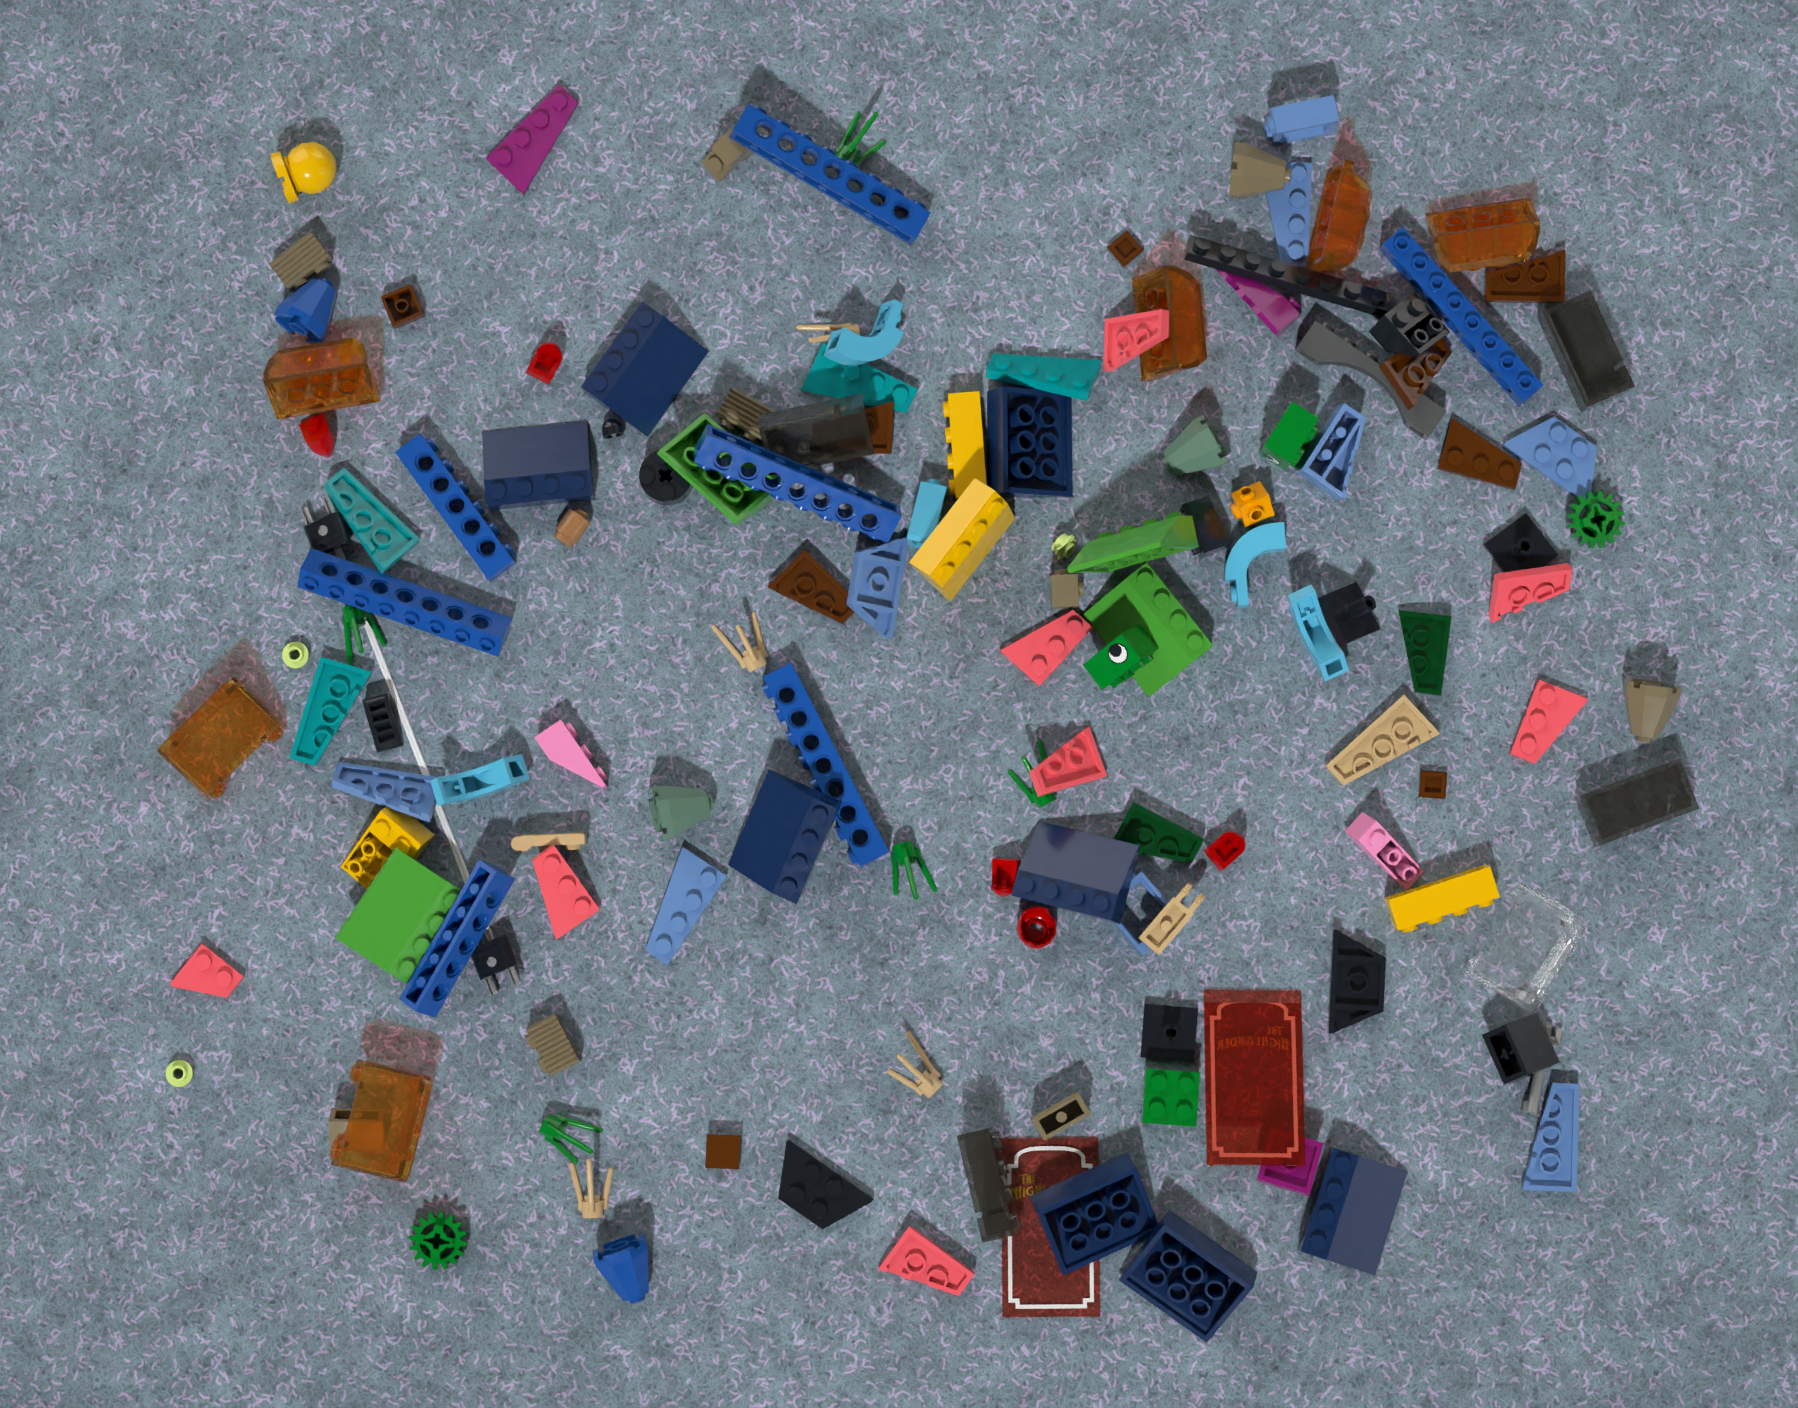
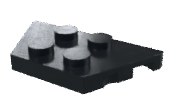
[1327,930,1386,1033]
[778,1140,874,1229]

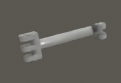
[1521,1023,1562,1116]

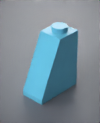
[907,479,948,549]

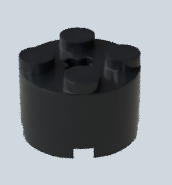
[639,449,693,505]

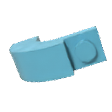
[824,299,904,366]
[1223,522,1286,608]
[1287,584,1349,682]
[430,754,530,806]

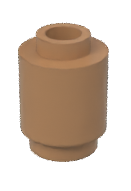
[554,507,591,548]

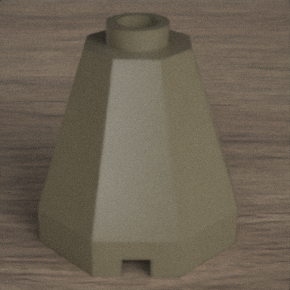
[1229,142,1291,199]
[1623,678,1681,742]

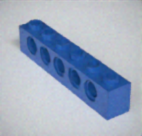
[395,433,516,582]
[399,859,515,1018]

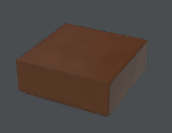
[1107,231,1144,268]
[1418,770,1447,799]

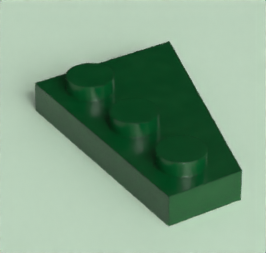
[1398,610,1452,696]
[1114,801,1204,863]

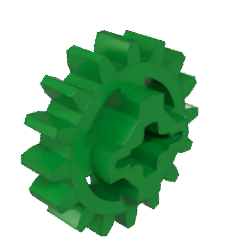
[1565,491,1625,548]
[409,1211,468,1270]

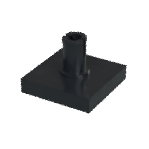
[1483,513,1558,572]
[1318,582,1380,647]
[1140,1004,1198,1062]

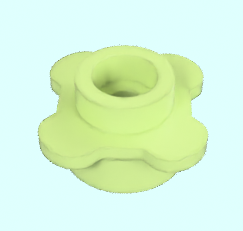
[1052,534,1077,561]

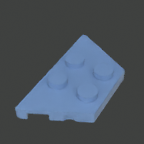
[1503,417,1598,499]
[846,537,908,639]

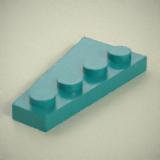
[800,343,918,413]
[985,353,1102,401]
[324,468,420,574]
[289,657,373,766]

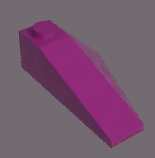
[1216,269,1302,337]

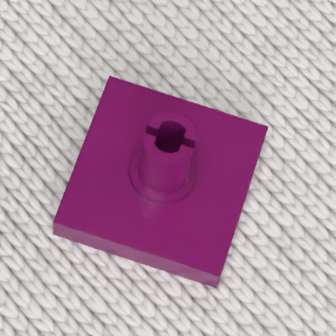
[1256,1128,1324,1197]

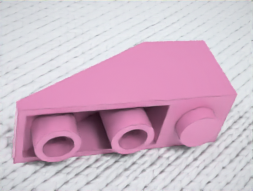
[534,720,608,789]
[1344,812,1424,890]

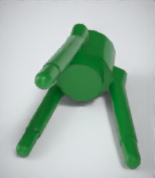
[835,112,886,167]
[342,605,387,666]
[1008,739,1057,808]
[890,841,937,900]
[539,1113,603,1164]

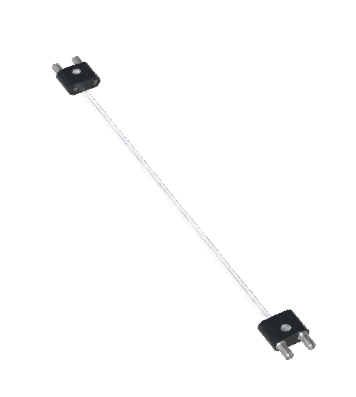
[300,496,521,996]

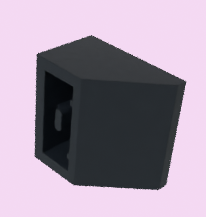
[1369,293,1450,357]
[1178,496,1231,560]
[1482,1013,1560,1085]

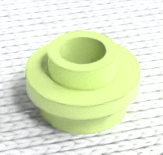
[282,642,309,668]
[166,1060,193,1087]

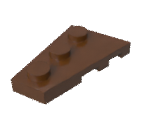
[1484,250,1566,304]
[1379,338,1452,410]
[812,401,894,454]
[1437,418,1522,490]
[768,550,855,625]

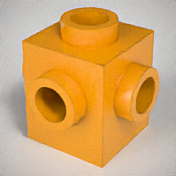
[1230,481,1275,527]

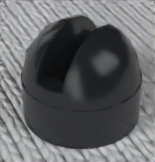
[602,418,624,439]

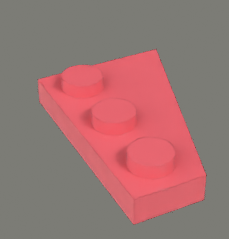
[1103,309,1169,372]
[1489,563,1573,623]
[1000,610,1093,686]
[1509,680,1589,764]
[1029,726,1107,797]
[532,844,600,940]
[878,1225,976,1296]

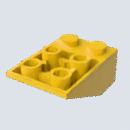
[341,807,435,889]

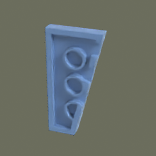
[1265,162,1312,268]
[332,762,438,822]
[645,847,727,965]
[1521,1082,1579,1192]

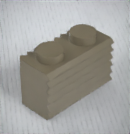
[269,232,333,292]
[717,387,779,444]
[525,1013,581,1076]
[1030,1092,1090,1141]

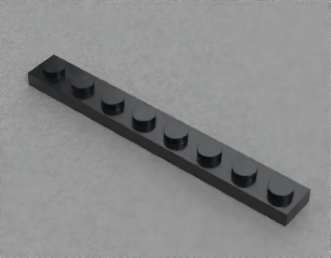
[1184,235,1391,317]

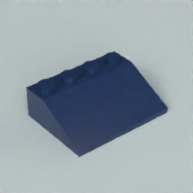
[581,301,709,437]
[987,386,1073,498]
[482,421,595,510]
[728,769,842,904]
[1011,821,1140,924]
[1298,1147,1407,1275]
[1029,1152,1158,1275]
[1119,1210,1258,1343]

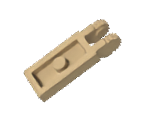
[511,832,588,852]
[1138,882,1206,956]

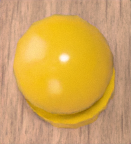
[270,142,337,204]

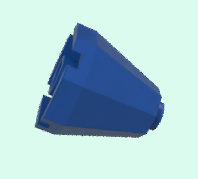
[274,278,336,346]
[593,1234,649,1303]

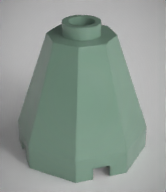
[1162,415,1230,476]
[647,785,714,842]

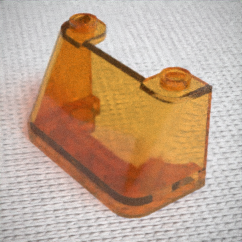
[158,677,286,800]
[330,1059,432,1182]

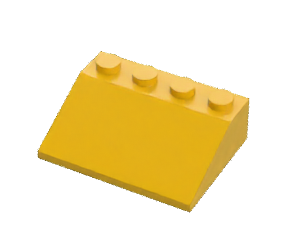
[909,478,1015,602]

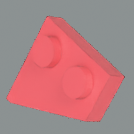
[170,944,244,998]

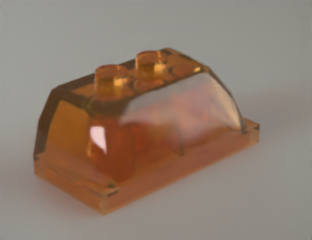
[1305,159,1373,273]
[1425,197,1540,272]
[1132,265,1207,382]
[263,337,380,420]

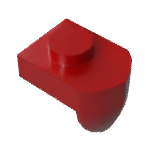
[526,342,563,385]
[299,413,335,457]
[1203,831,1246,871]
[990,857,1021,897]

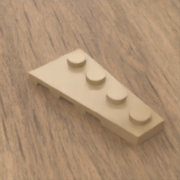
[1325,695,1440,786]

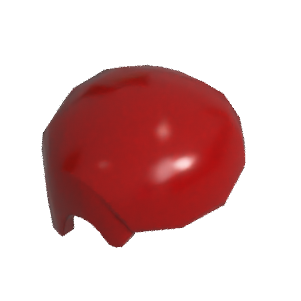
[1016,906,1056,949]

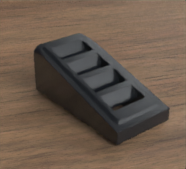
[362,693,403,753]

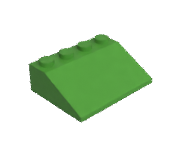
[657,413,777,525]
[1067,512,1199,573]
[1083,562,1213,697]
[335,847,461,984]

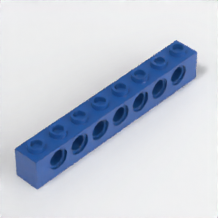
[729,104,931,245]
[1379,227,1543,407]
[694,424,902,543]
[297,548,512,657]
[761,663,889,868]

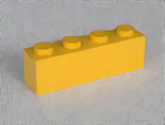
[943,391,987,502]
[1384,865,1500,933]

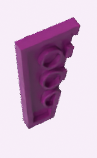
[486,85,578,196]

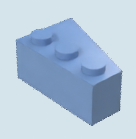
[1294,403,1366,501]

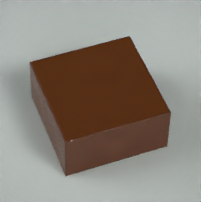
[381,284,425,329]
[705,1134,741,1169]

